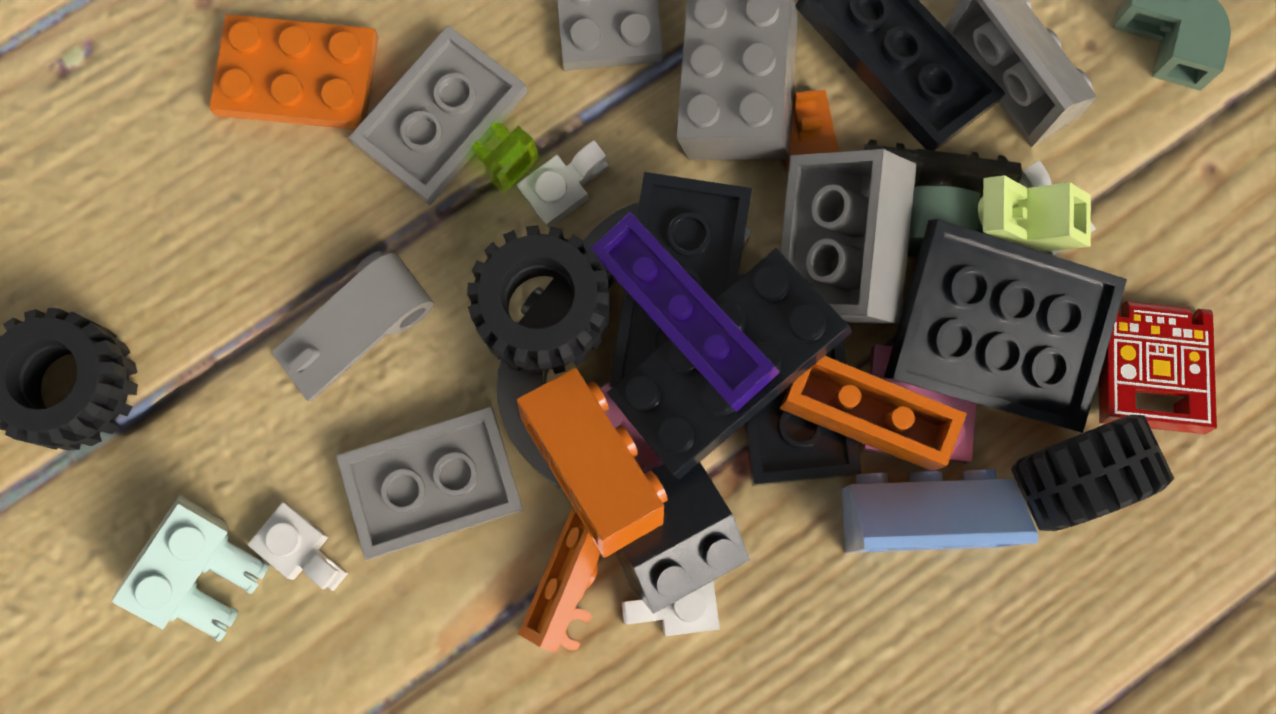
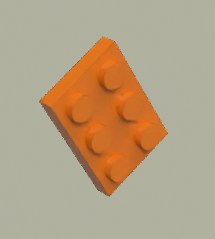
[209,14,379,130]

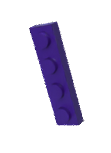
[589,212,780,412]

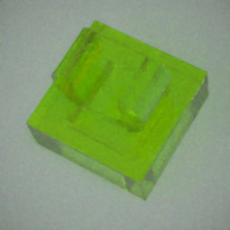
[473,122,539,194]

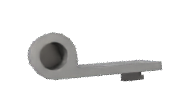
[272,251,434,401]

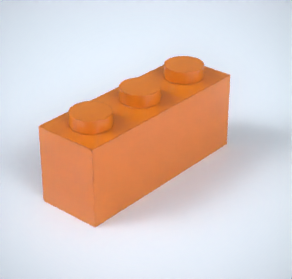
[780,356,967,471]
[516,368,668,558]

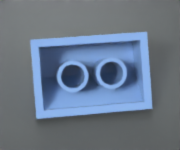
[841,469,1038,553]

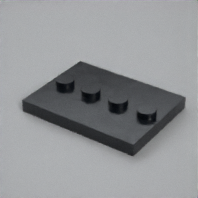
[884,219,1127,433]

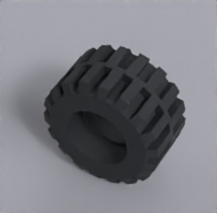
[467,225,610,375]
[0,308,138,451]
[1011,414,1174,531]

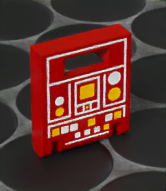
[1099,301,1217,435]

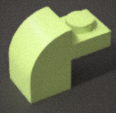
[978,175,1091,251]

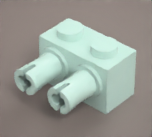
[112,495,269,642]

